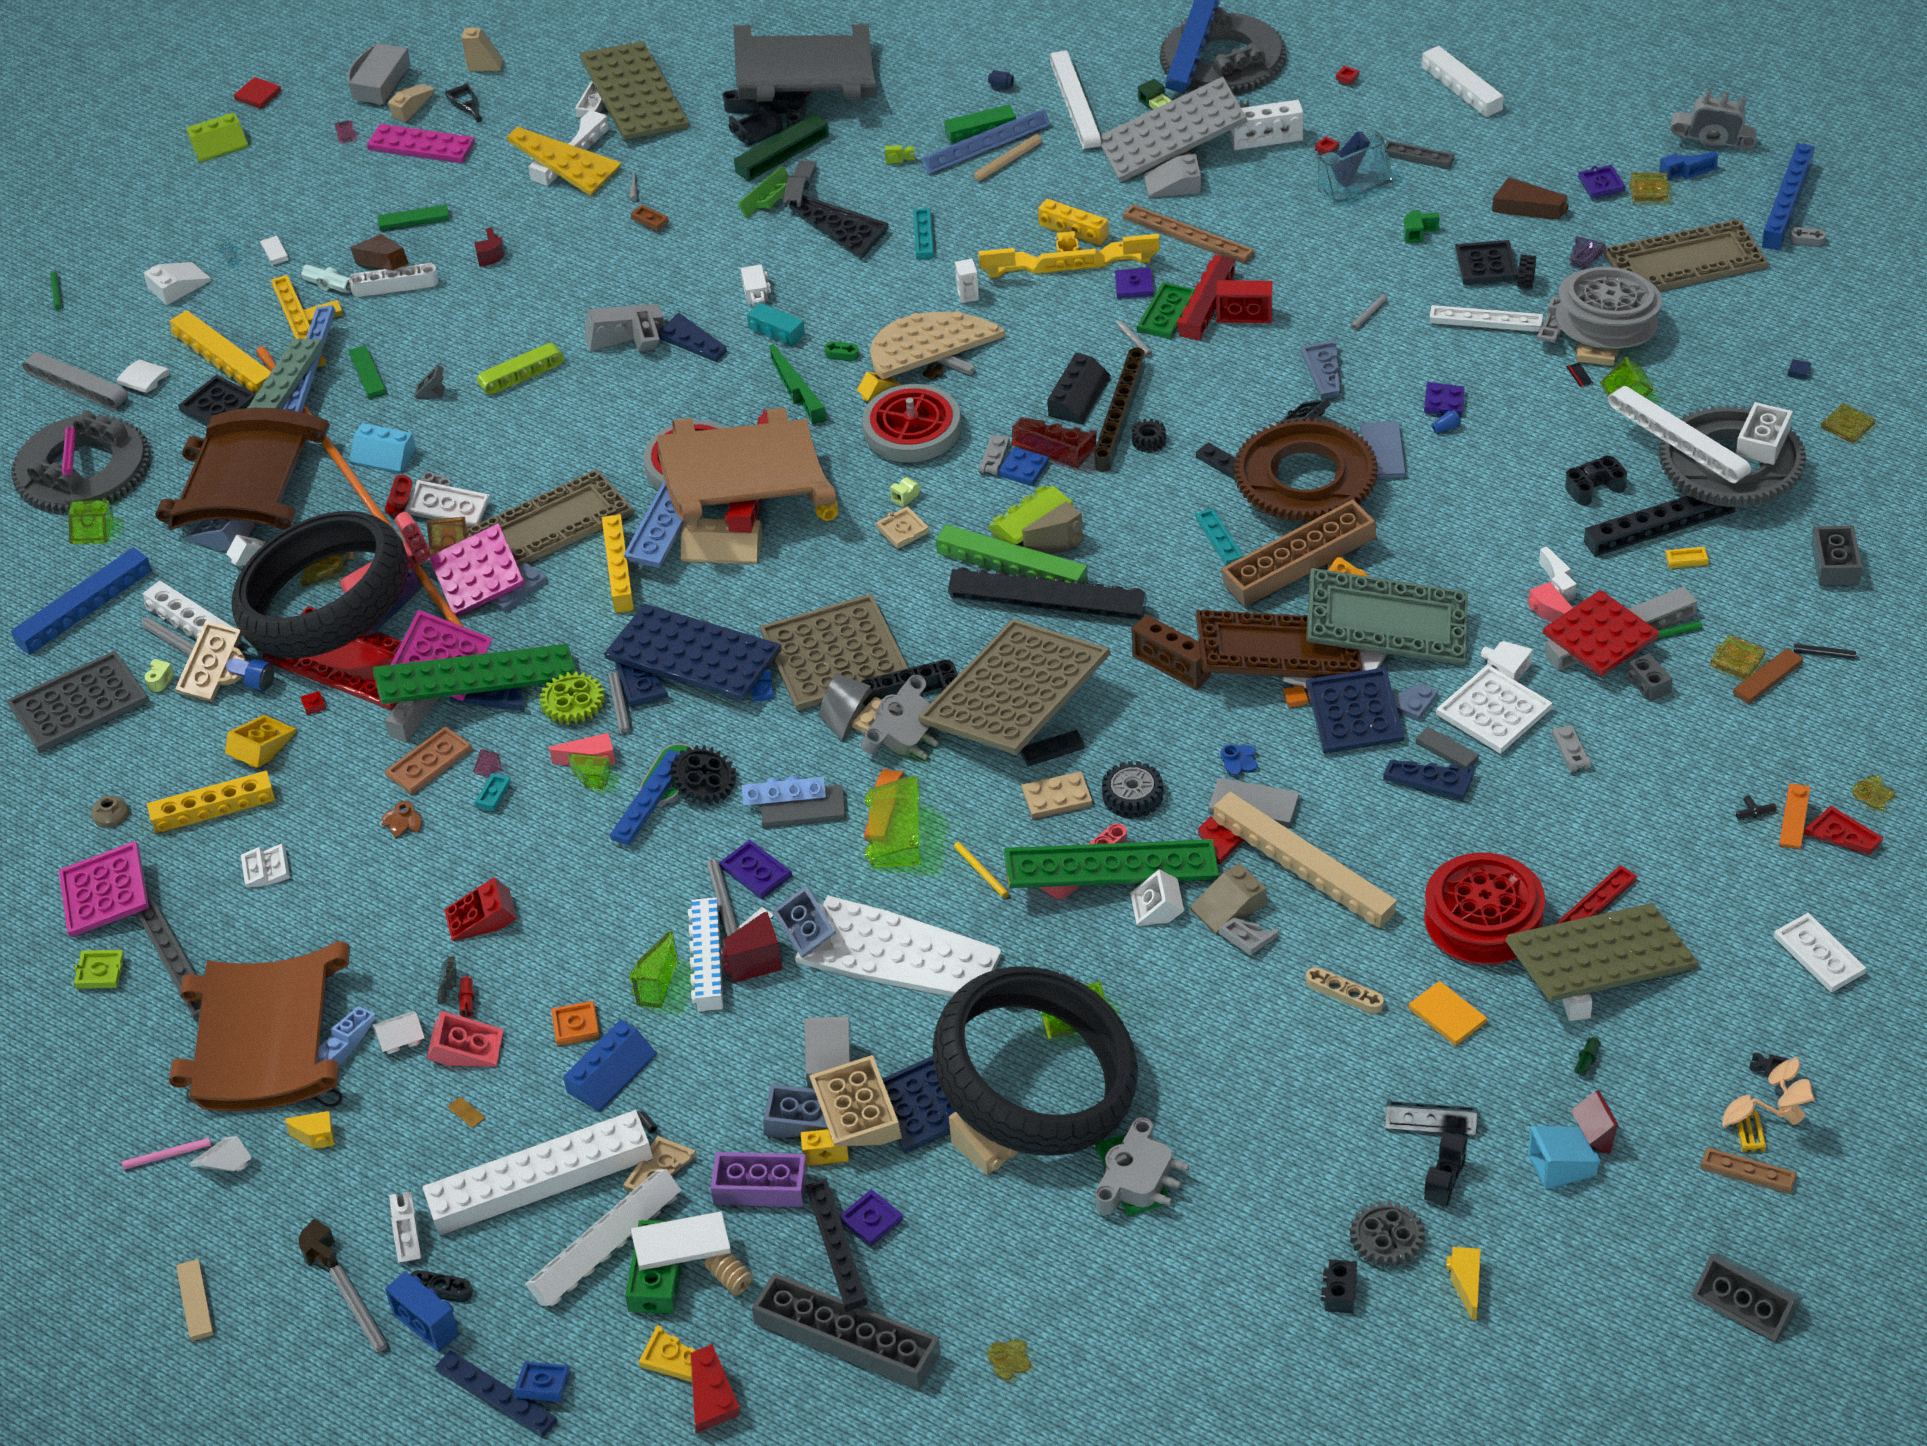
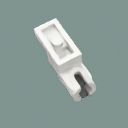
[389,1191,422,1263]

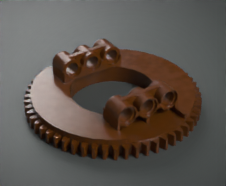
[1234,417,1378,522]

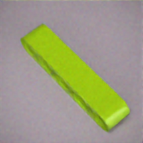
[476,342,564,395]

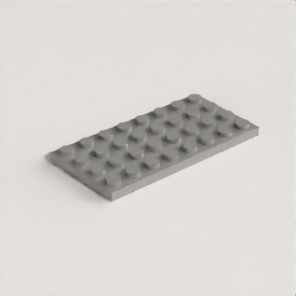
[1100,77,1248,183]

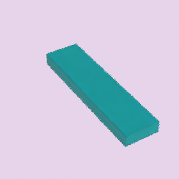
[913,208,934,260]
[1195,508,1244,566]

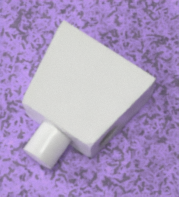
[1481,641,1533,682]

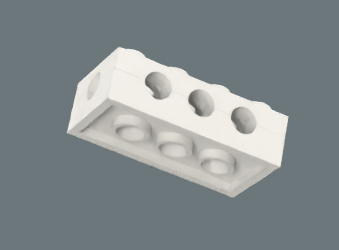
[1230,100,1303,150]

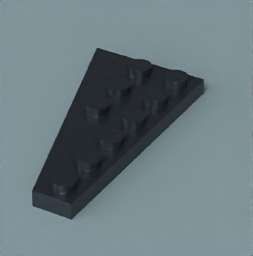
[789,195,889,259]

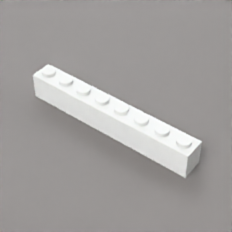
[525,1169,681,1306]

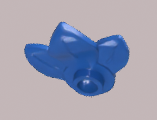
[1220,744,1258,776]

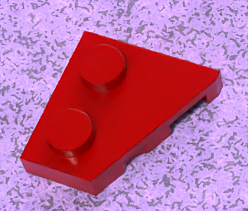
[1198,816,1244,864]

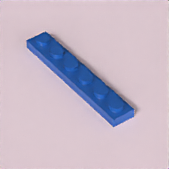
[610,750,680,846]

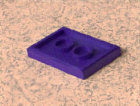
[719,840,792,900]

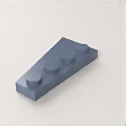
[1300,340,1340,399]

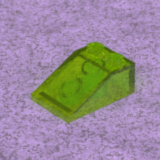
[629,931,678,1008]

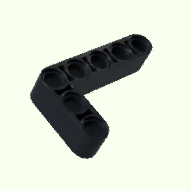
[722,90,807,129]
[861,659,958,705]

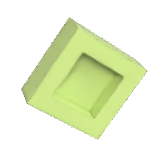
[1149,94,1172,109]

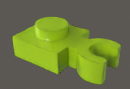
[884,145,915,164]

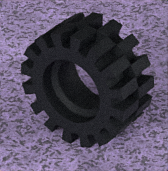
[1517,254,1536,289]
[1132,419,1166,453]

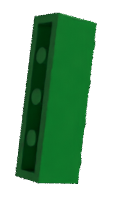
[944,104,1016,145]

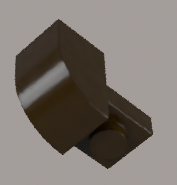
[298,1218,338,1269]

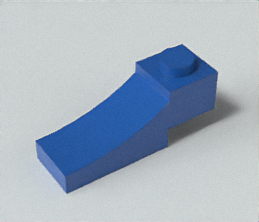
[1659,151,1718,181]

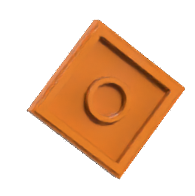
[551,1001,600,1046]

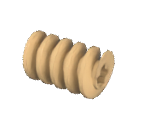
[704,1251,754,1296]

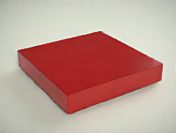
[234,77,282,109]

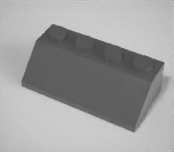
[1691,1253,1803,1342]

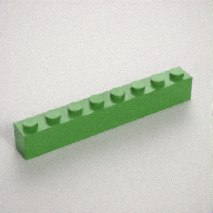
[936,524,1088,583]

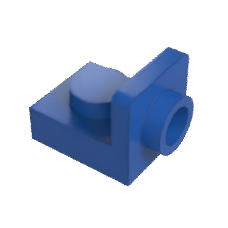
[752,669,773,702]

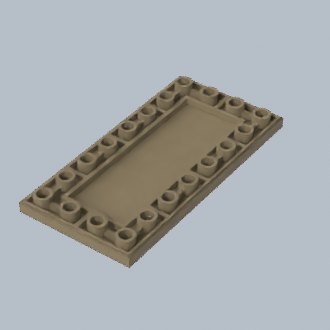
[1603,219,1768,292]
[464,469,634,565]

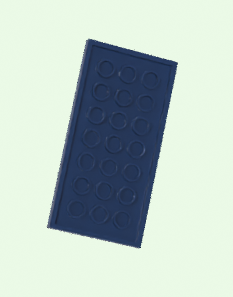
[604,603,782,701]

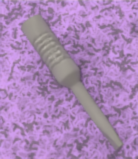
[630,173,637,202]

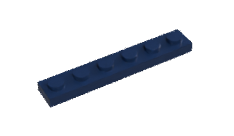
[435,1350,558,1438]

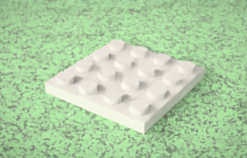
[1436,665,1552,754]

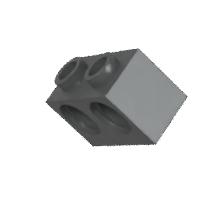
[1627,653,1673,701]

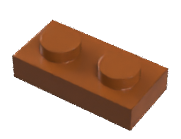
[630,205,669,231]

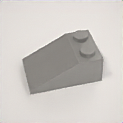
[1144,154,1201,199]

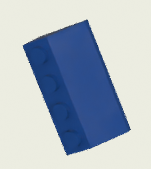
[563,1019,657,1112]

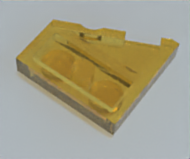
[300,553,348,586]

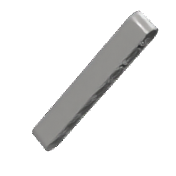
[22,352,128,410]

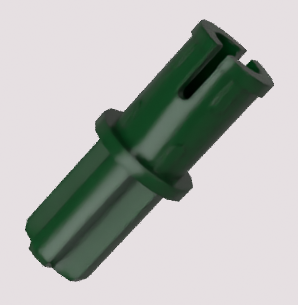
[1575,1037,1601,1076]

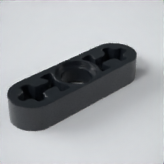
[410,1270,473,1302]

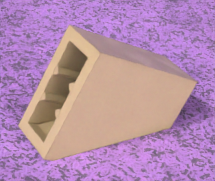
[462,27,503,71]

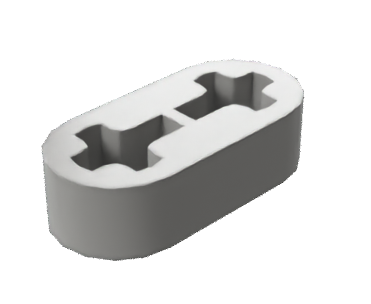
[1790,227,1826,246]

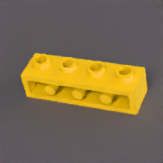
[1038,199,1109,246]

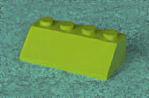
[988,485,1074,544]

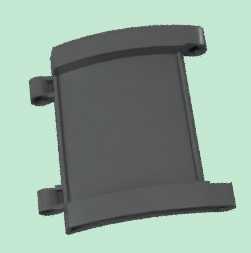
[734,24,877,102]

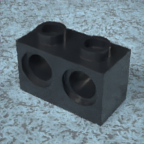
[1321,1259,1357,1314]

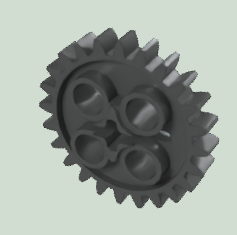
[1350,1200,1425,1268]

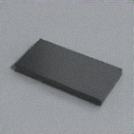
[761,784,845,828]

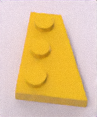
[639,1325,696,1382]

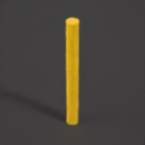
[954,842,1009,898]

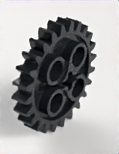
[669,745,736,805]

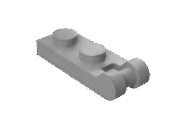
[979,435,1010,476]
[1552,725,1591,773]

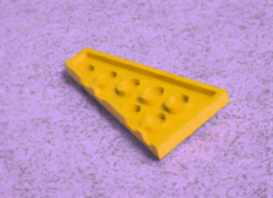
[506,126,622,196]

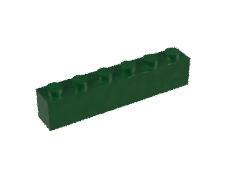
[734,114,829,182]

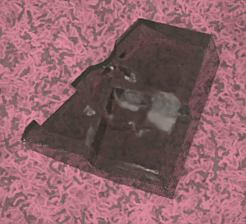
[437,956,457,1004]

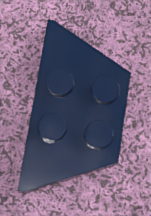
[450,687,525,711]

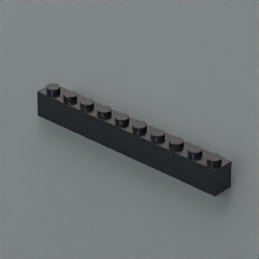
[948,567,1147,620]

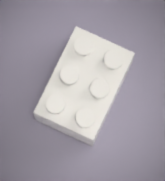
[1736,402,1793,465]

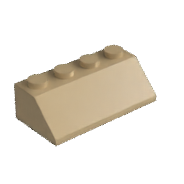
[681,519,763,564]

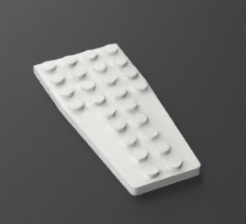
[795,896,1001,997]

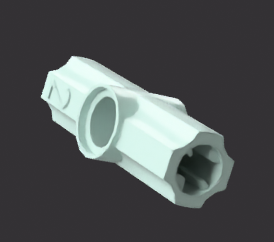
[301,264,351,293]

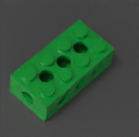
[625,1220,683,1314]

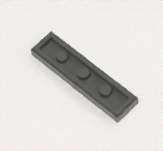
[1382,140,1455,170]

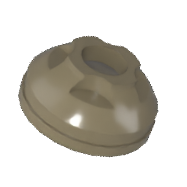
[91,796,129,828]

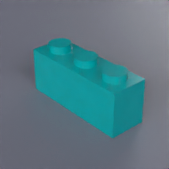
[747,302,805,346]

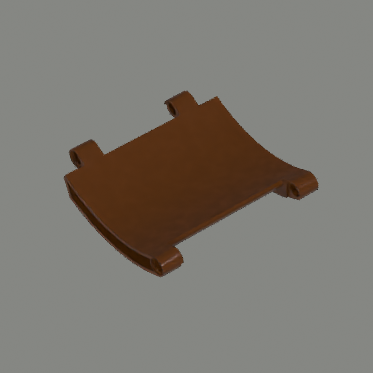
[155,408,330,531]

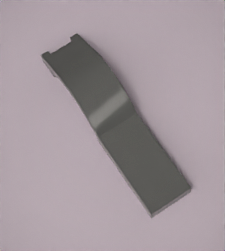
[783,160,817,207]

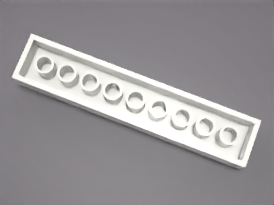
[422,1110,653,1236]

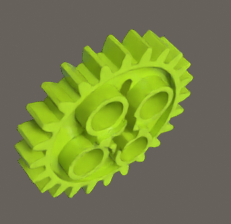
[539,671,605,725]

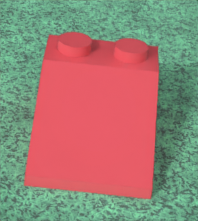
[427,1011,503,1067]

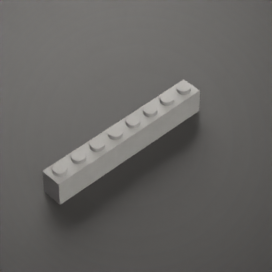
[1545,586,1697,671]

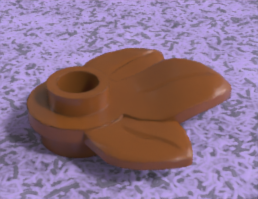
[381,801,421,838]

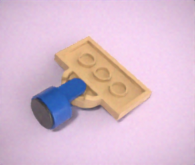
[175,620,274,702]

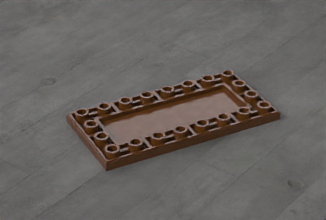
[1195,610,1363,678]

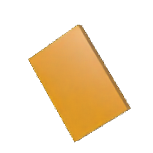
[1408,980,1487,1046]

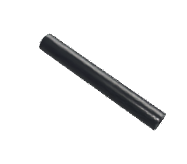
[1793,643,1856,659]

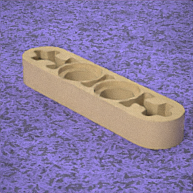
[1306,967,1384,1014]

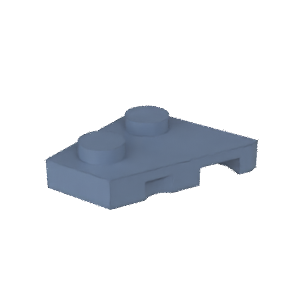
[1394,683,1438,721]

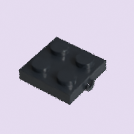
[1280,399,1331,424]

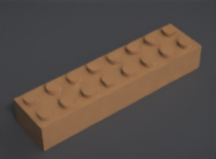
[1221,500,1377,607]

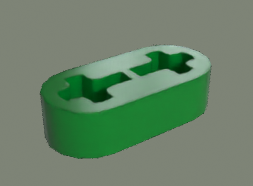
[824,341,859,361]

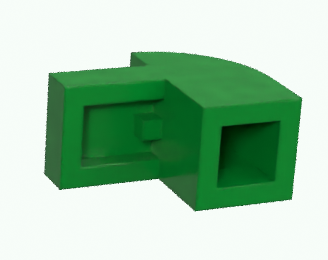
[1404,209,1439,243]

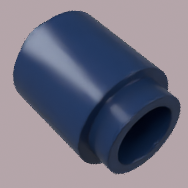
[988,70,1014,89]

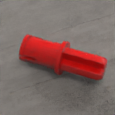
[458,976,475,1017]

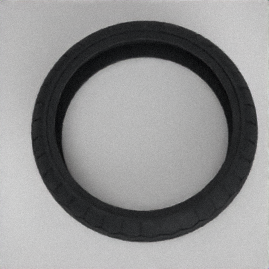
[232,511,408,659]
[933,966,1138,1156]

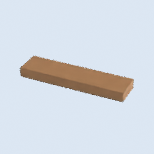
[1700,1147,1797,1195]

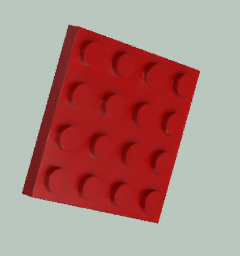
[1543,590,1659,677]

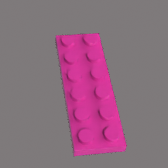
[367,124,475,163]

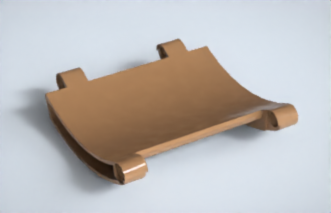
[657,407,836,522]

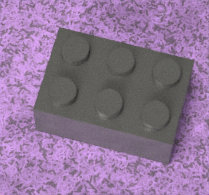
[1811,526,1862,585]

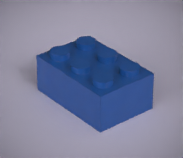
[385,1271,459,1353]

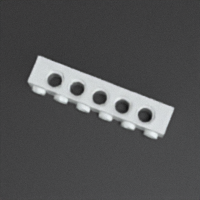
[142,581,241,647]

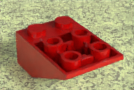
[444,877,517,941]

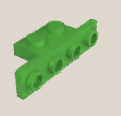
[738,166,789,217]

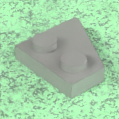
[1219,918,1279,956]

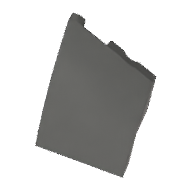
[819,673,872,742]

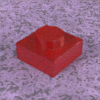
[1336,66,1359,85]
[1315,136,1339,157]
[300,691,326,715]

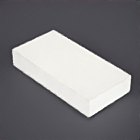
[260,236,288,265]

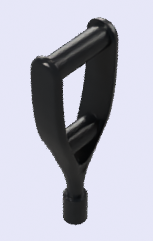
[444,83,482,123]

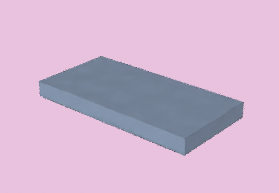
[1360,421,1405,479]

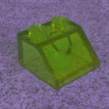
[1600,356,1654,398]
[68,500,114,544]

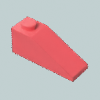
[1528,582,1572,622]
[549,733,616,768]

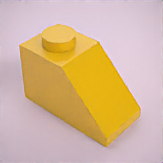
[857,371,901,402]
[285,1111,335,1149]

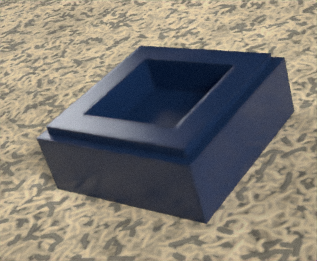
[1787,359,1812,380]

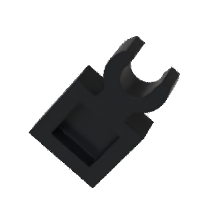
[1749,1053,1789,1077]

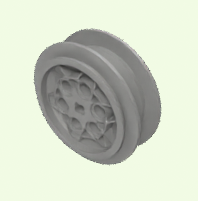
[1555,267,1662,349]

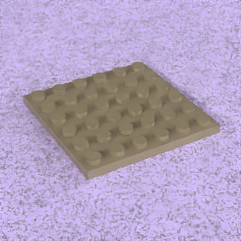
[759,593,908,711]

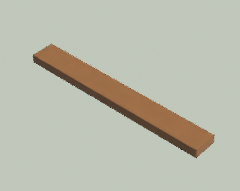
[1123,204,1254,264]

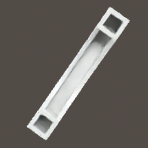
[529,110,609,186]

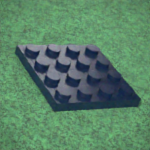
[1306,667,1404,753]
[882,1056,956,1154]

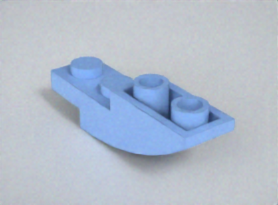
[318,1006,376,1065]

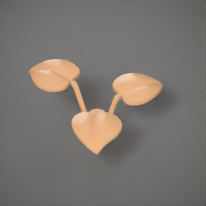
[1722,1057,1814,1129]

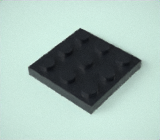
[1455,240,1518,285]
[178,375,256,425]

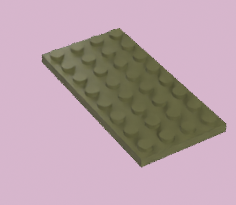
[580,41,689,140]
[1506,903,1698,1002]

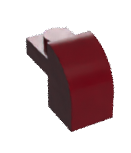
[474,228,505,267]

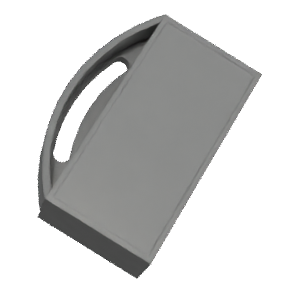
[347,43,411,105]

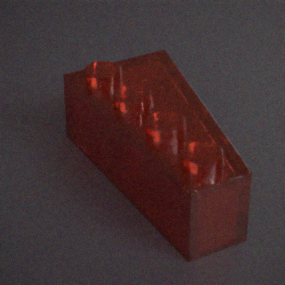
[1012,417,1097,469]

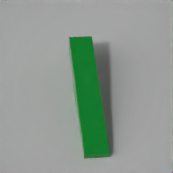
[769,344,826,425]

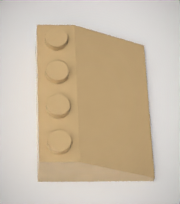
[809,1055,902,1146]

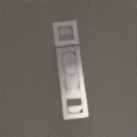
[1537,297,1562,343]

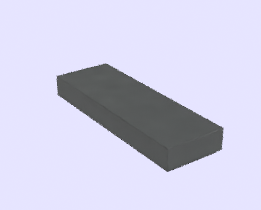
[1416,727,1479,769]

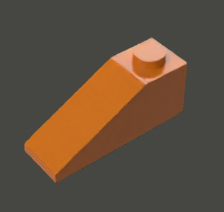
[1779,783,1810,849]

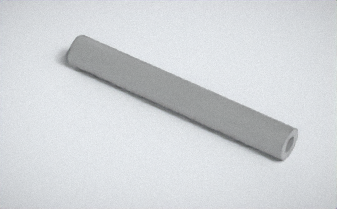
[1350,294,1388,330]
[1117,320,1152,357]

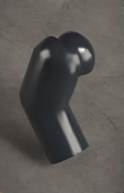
[630,1111,657,1133]

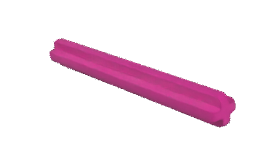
[62,426,76,476]

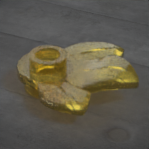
[1852,776,1895,809]
[987,1339,1032,1380]

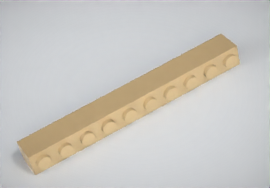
[1213,791,1397,929]

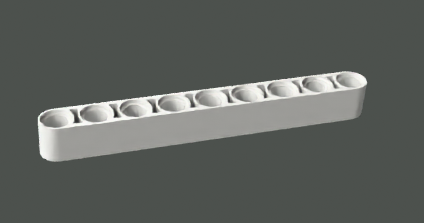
[1050,50,1101,150]
[1608,386,1751,483]

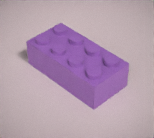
[711,1152,808,1207]

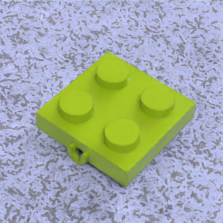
[74,950,125,989]

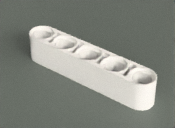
[349,263,439,297]

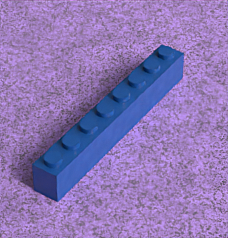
[1165,0,1220,94]
[1762,143,1815,251]
[11,547,152,655]

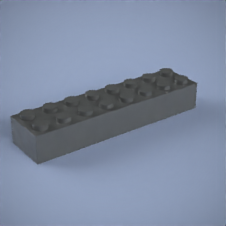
[752,1273,941,1390]

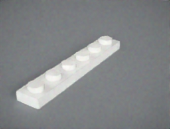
[1429,305,1543,332]

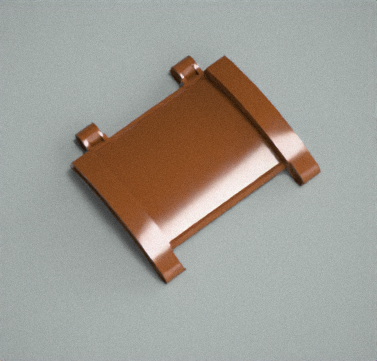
[169,941,350,1111]

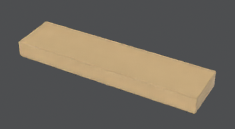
[176,1259,214,1342]

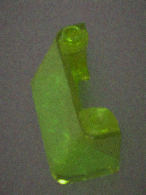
[865,776,921,867]

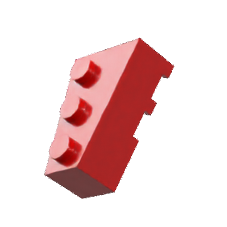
[691,1344,739,1434]

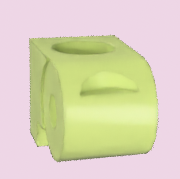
[890,477,921,508]
[145,659,174,693]

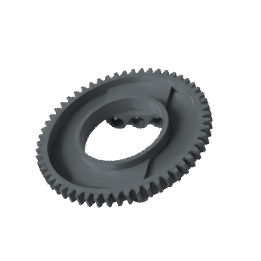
[1160,7,1286,95]
[1659,405,1806,507]
[11,410,151,515]

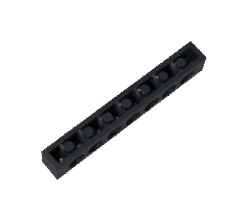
[1584,495,1736,557]

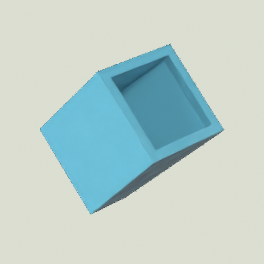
[1528,1126,1600,1190]

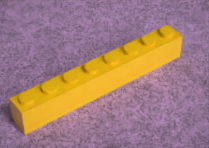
[169,310,271,394]

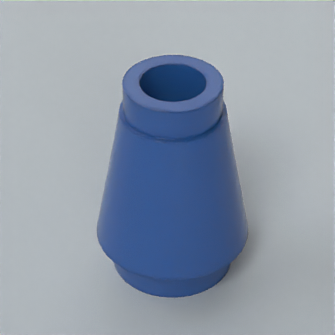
[1431,410,1461,434]

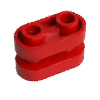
[385,475,413,518]

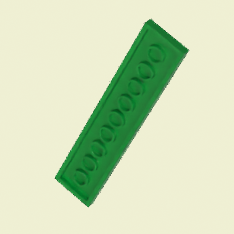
[373,644,576,704]
[1004,839,1219,889]

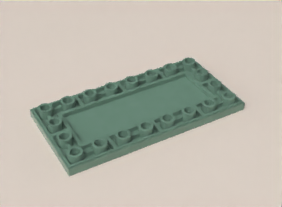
[1306,568,1468,665]

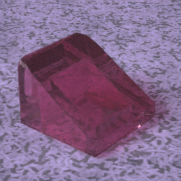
[335,120,356,143]
[474,749,501,777]

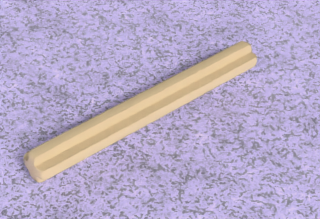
[974,134,1042,181]

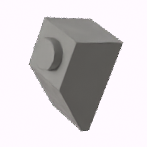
[632,307,659,352]

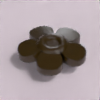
[923,364,944,380]

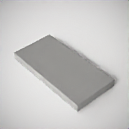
[1208,778,1299,827]

